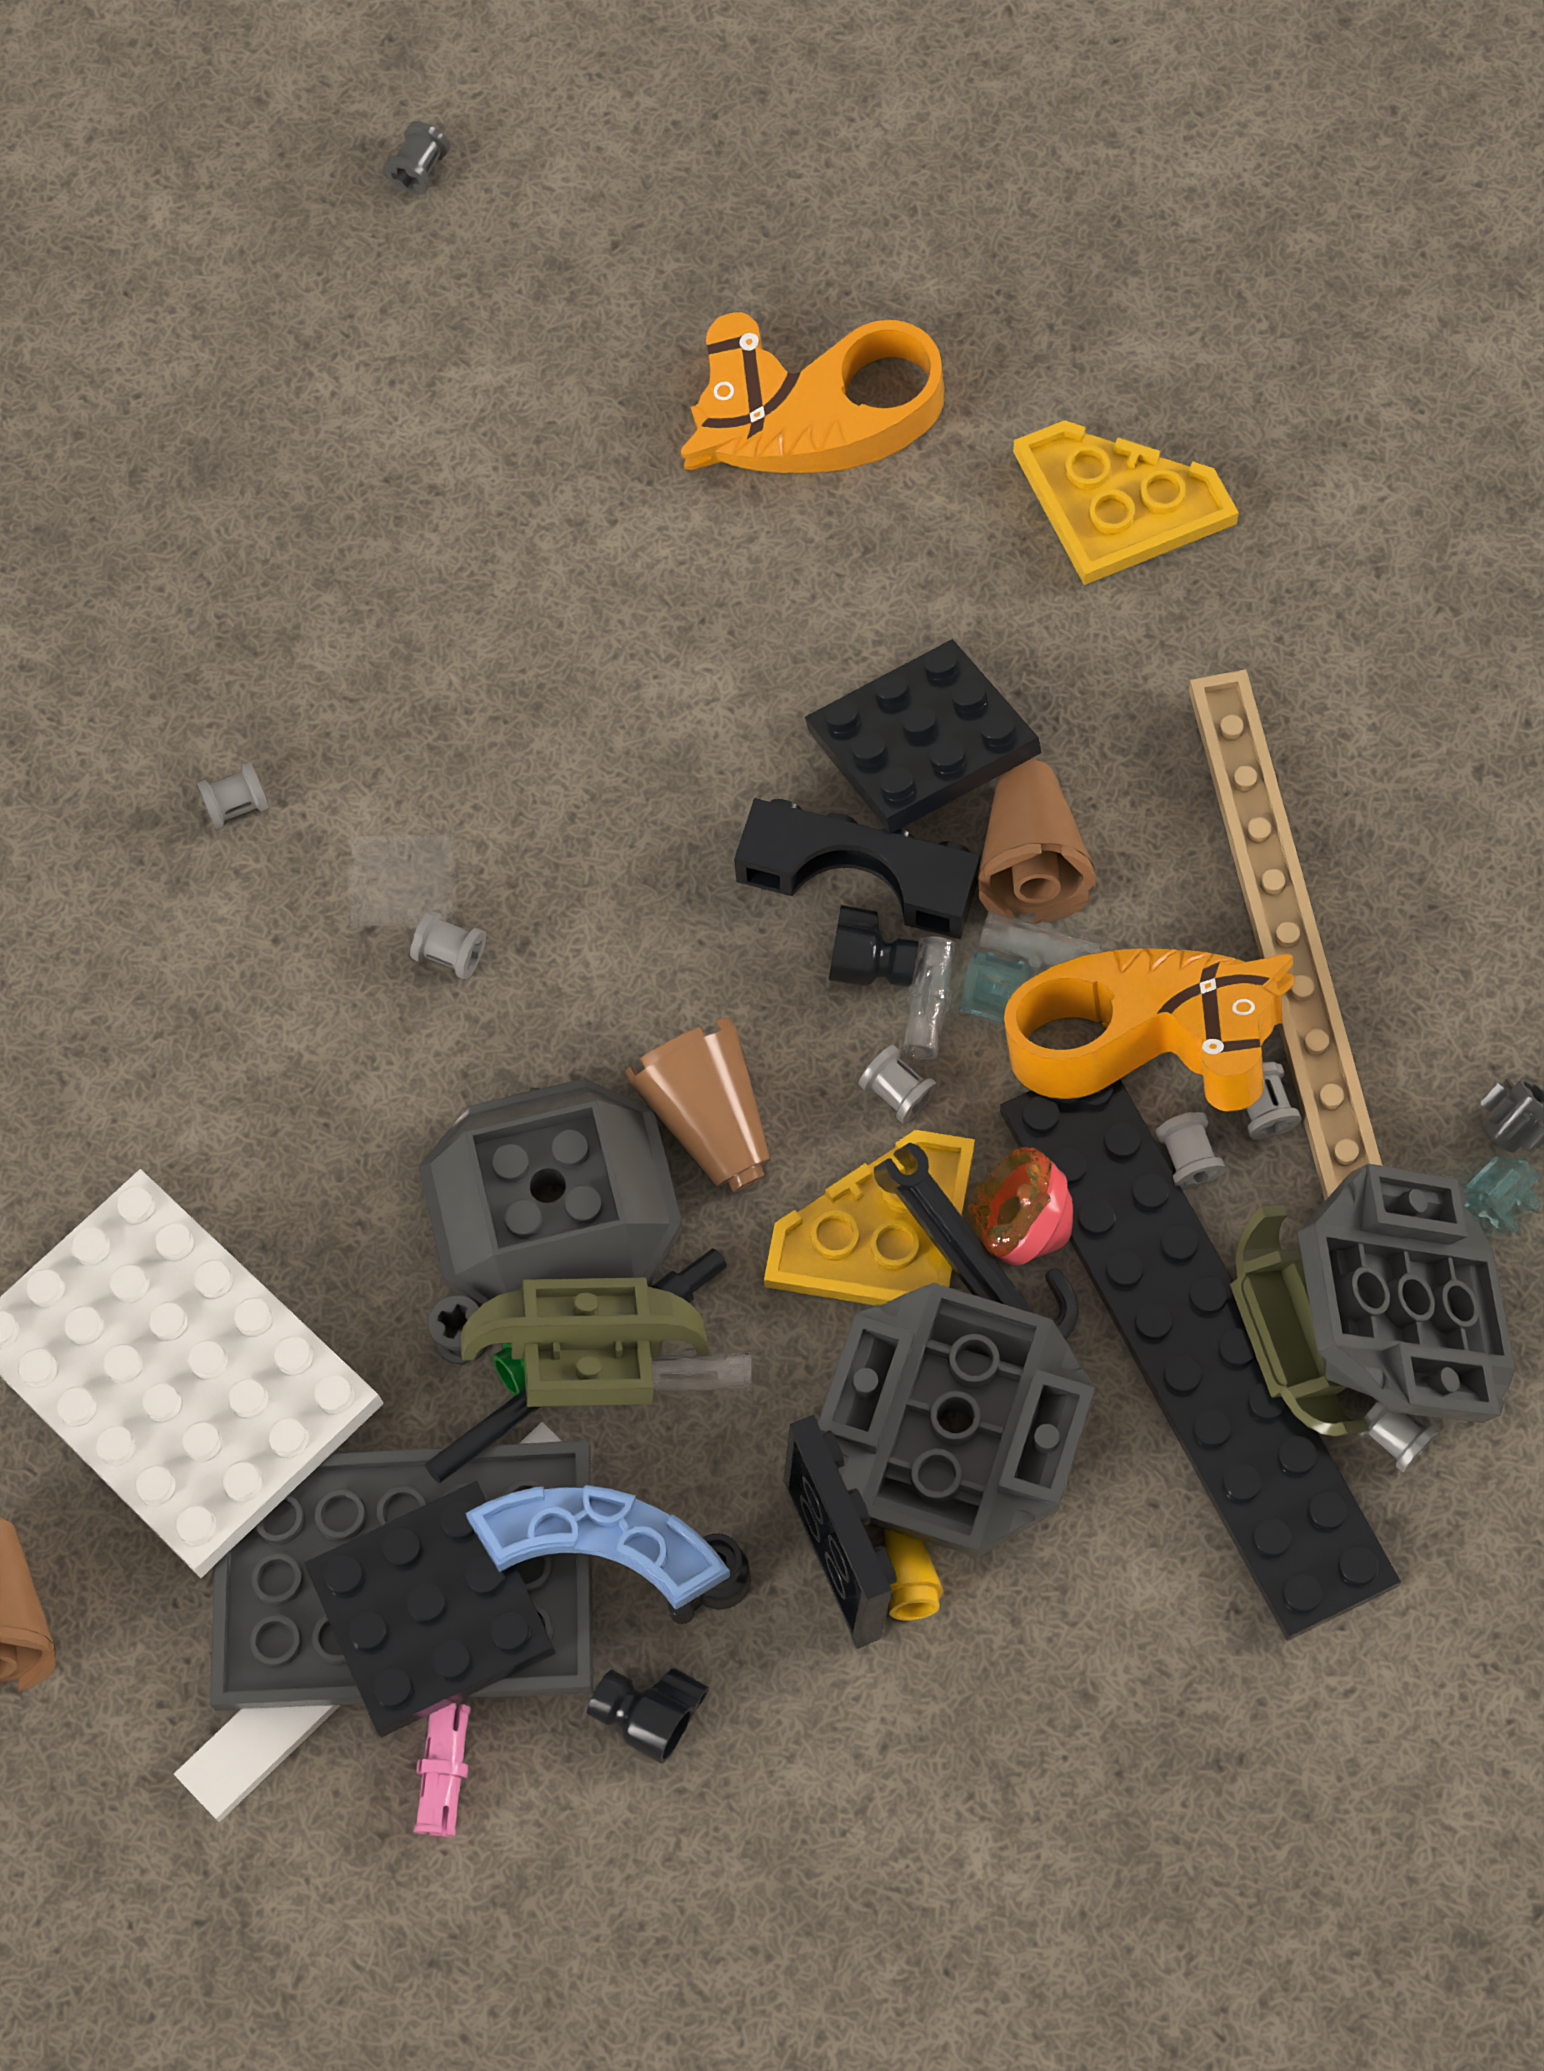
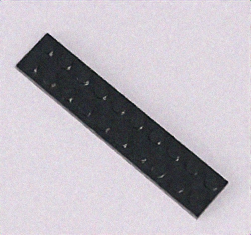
[1000,1079,1401,1641]

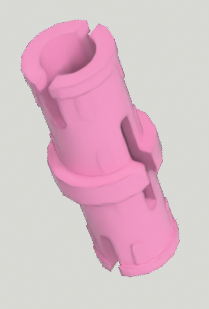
[414,1703,471,1837]

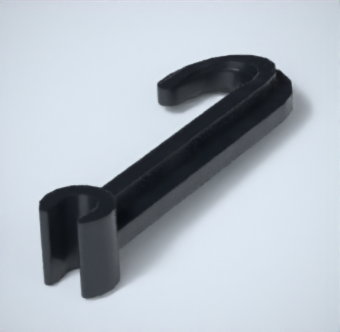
[874,1143,1079,1340]

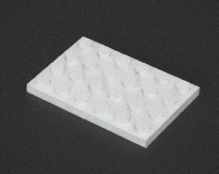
[0,1169,384,1578]

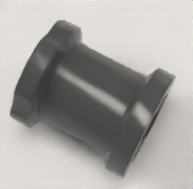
[384,121,450,195]
[428,1295,487,1365]

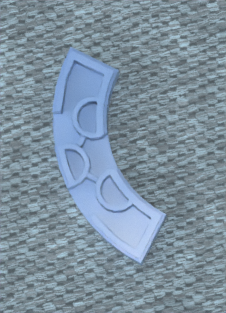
[466,1485,730,1610]

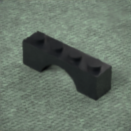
[734,798,980,940]

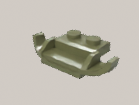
[1230,1204,1369,1436]
[461,1277,709,1407]

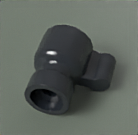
[829,905,919,988]
[668,1533,751,1624]
[587,1668,709,1763]

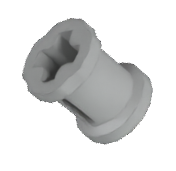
[197,762,269,831]
[410,910,486,980]
[858,1045,938,1125]
[1246,1062,1302,1140]
[1155,1112,1226,1190]
[1359,1401,1440,1473]

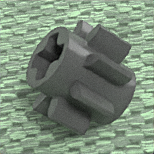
[1480,1078,1544,1153]

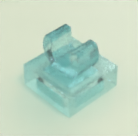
[959,951,1031,1024]
[1463,1157,1541,1233]

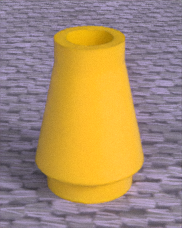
[883,1528,944,1621]

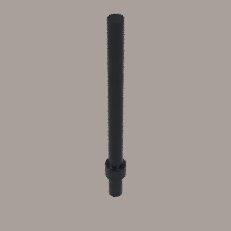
[425,1248,727,1483]

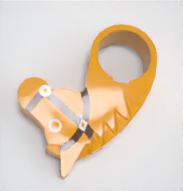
[681,312,945,473]
[1004,948,1294,1111]

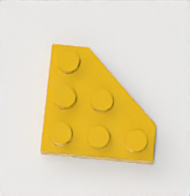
[1013,420,1239,585]
[764,1130,975,1306]

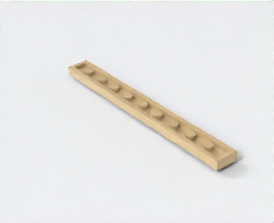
[1189,669,1382,1200]

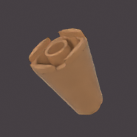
[978,758,1096,924]
[625,1018,771,1193]
[0,1516,56,1692]

